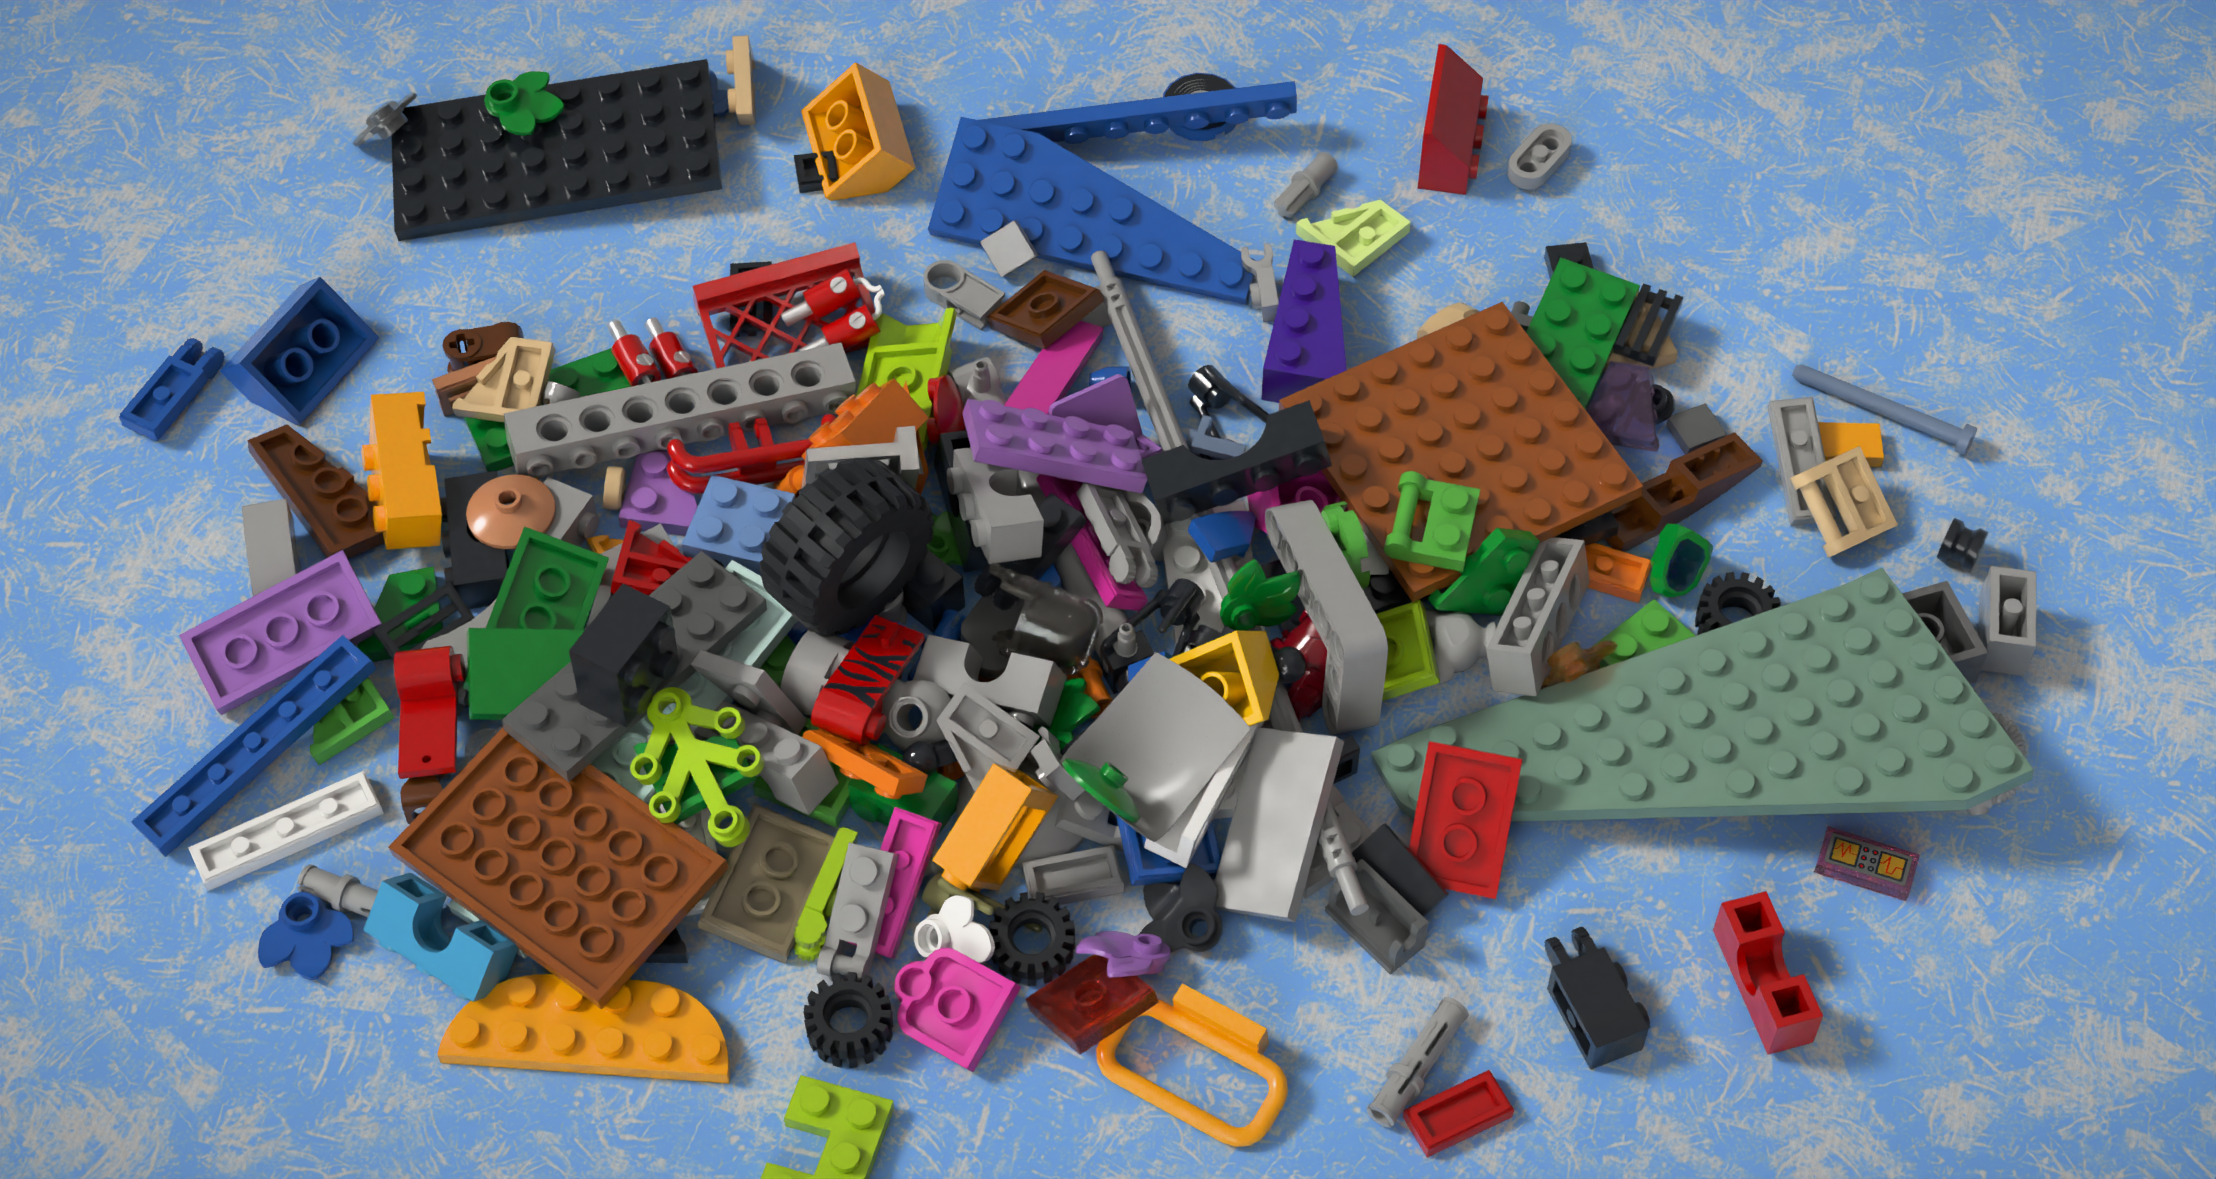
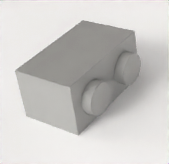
[1978,566,2036,676]

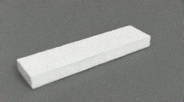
[188,771,384,891]

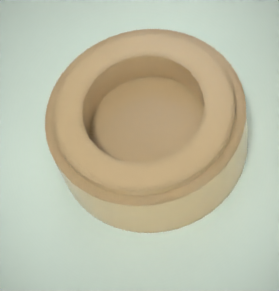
[603,466,626,511]

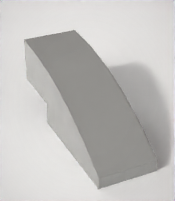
[242,499,301,596]

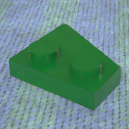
[1428,528,1540,616]
[357,566,444,662]

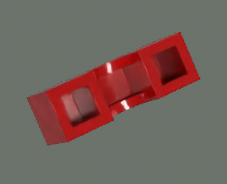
[1713,891,1823,1055]

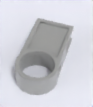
[923,260,1005,331]

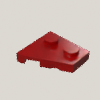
[610,520,692,596]

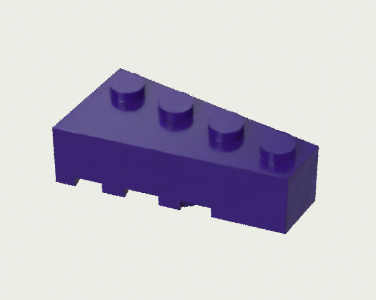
[1261,239,1347,403]

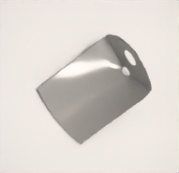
[1059,652,1251,842]

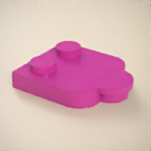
[894,948,1021,1072]

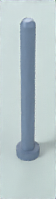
[1792,365,1977,456]

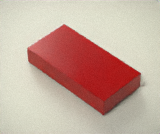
[1403,1070,1514,1158]

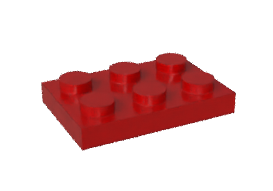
[1409,741,1523,899]

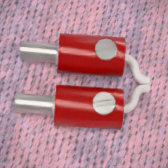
[781,268,885,351]
[607,317,698,387]

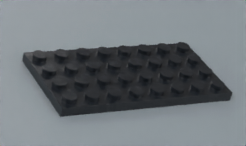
[391,59,723,241]

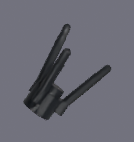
[1188,365,1269,439]
[1102,578,1205,657]

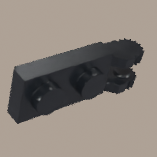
[974,493,1087,611]

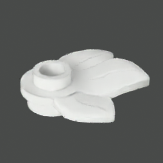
[914,895,995,964]

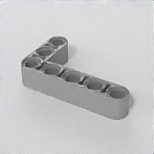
[1265,500,1388,735]

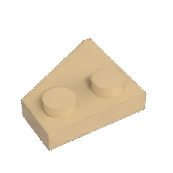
[726,35,756,125]
[452,337,556,422]

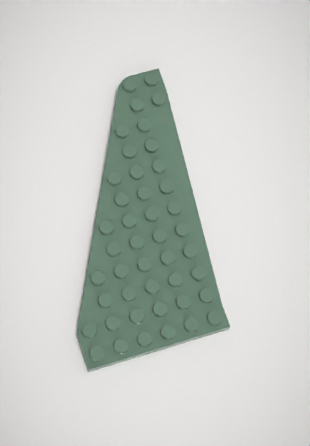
[1371,568,2034,822]

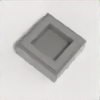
[980,220,1039,277]

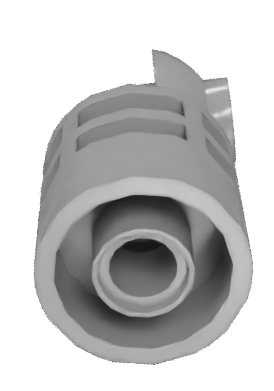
[781,630,951,752]

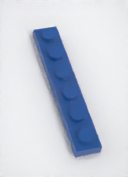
[131,635,377,857]

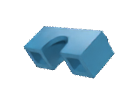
[363,873,519,1002]

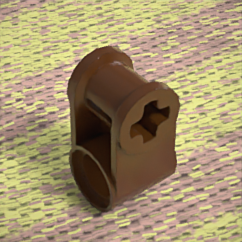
[443,322,524,373]

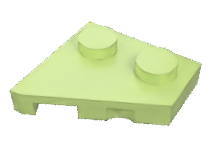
[1296,199,1411,277]

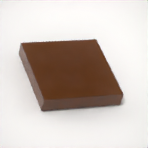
[987,270,1104,349]

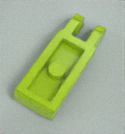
[794,827,858,962]

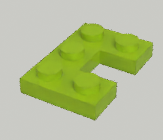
[760,1075,894,1179]

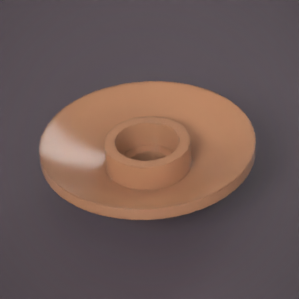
[466,474,556,549]

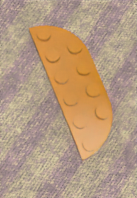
[437,974,730,1084]

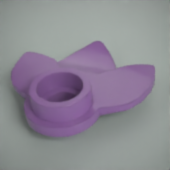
[1076,931,1171,978]

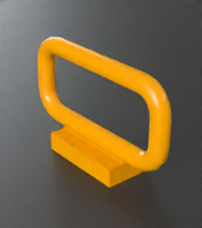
[1096,983,1288,1147]

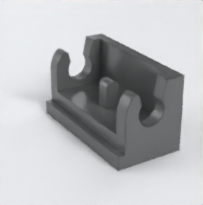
[1325,859,1429,975]

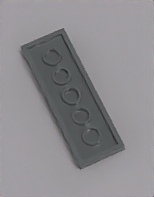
[502,551,767,782]

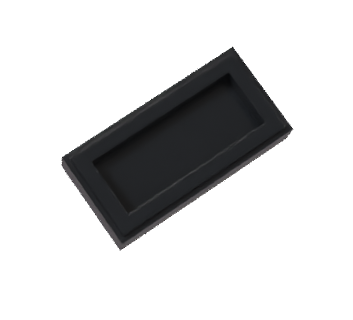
[1352,823,1449,917]

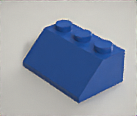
[220,277,380,426]

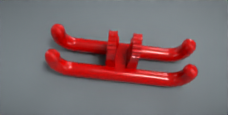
[666,414,836,494]

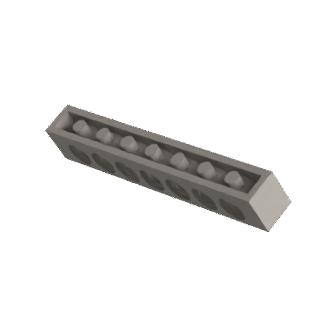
[504,342,856,478]

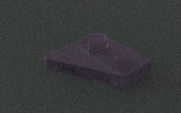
[1587,361,1659,452]

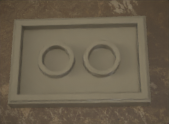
[697,803,835,964]

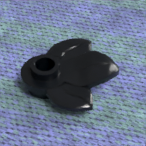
[1139,863,1223,952]

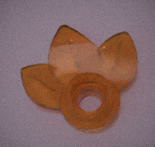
[1540,641,1618,689]

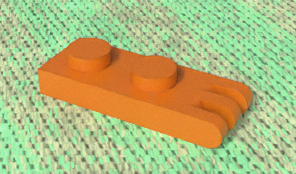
[802,729,928,799]

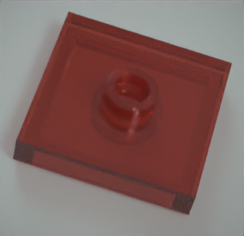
[1025,954,1159,1055]

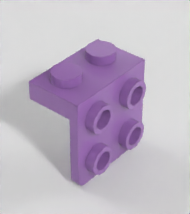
[1048,374,1163,483]

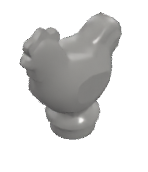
[1424,606,1498,684]

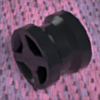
[1937,518,1988,572]

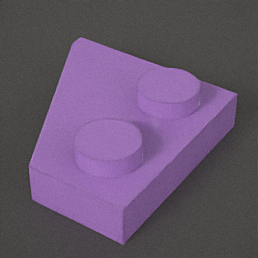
[618,450,697,536]

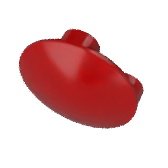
[927,375,966,444]

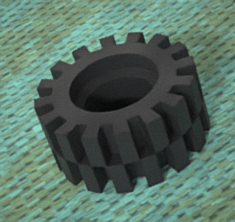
[1695,572,1781,635]
[989,892,1075,986]
[803,972,894,1068]

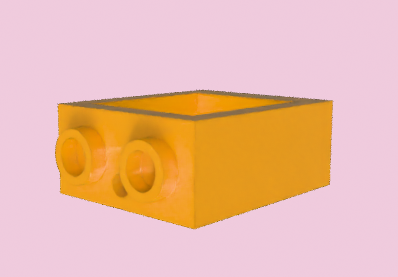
[932,763,1058,893]

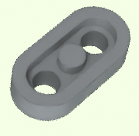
[1507,124,1572,189]

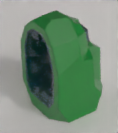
[1649,524,1713,598]

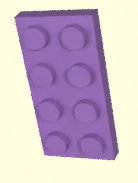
[962,399,1148,493]
[179,550,382,715]

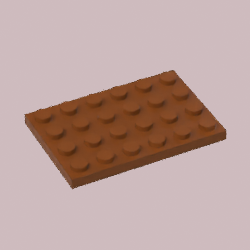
[388,727,729,1010]

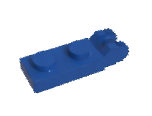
[119,338,225,441]

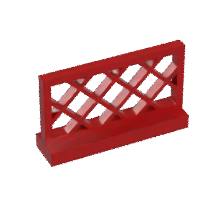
[693,242,875,369]

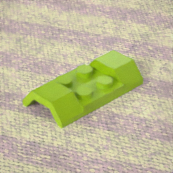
[856,308,957,451]

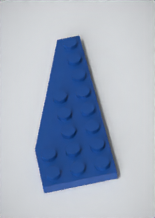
[928,117,1256,305]

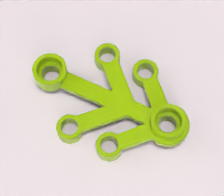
[630,687,765,847]

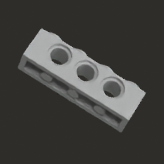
[1486,537,1590,696]

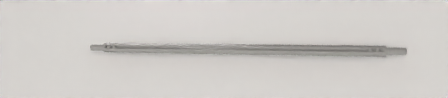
[1091,251,1369,915]

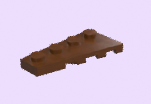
[248,424,385,559]

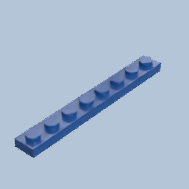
[979,81,1297,144]

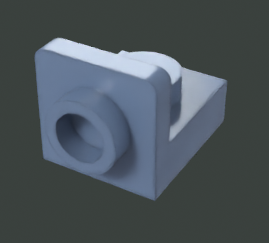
[1186,415,1246,460]

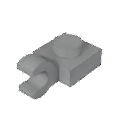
[1241,243,1279,322]
[1025,727,1085,801]

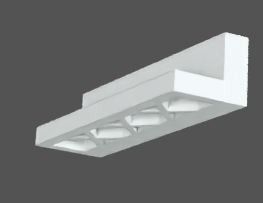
[1144,721,1265,868]

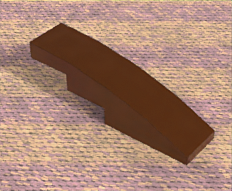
[1605,432,1763,552]

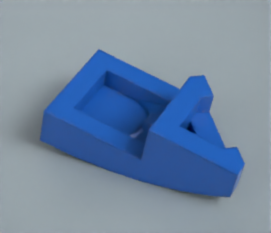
[1188,511,1256,563]

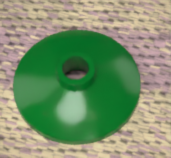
[1062,758,1141,823]

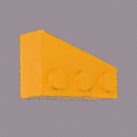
[361,392,442,550]

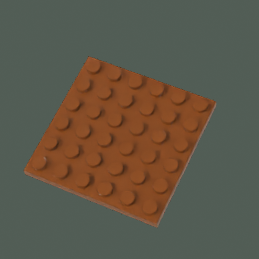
[1279,302,1643,602]

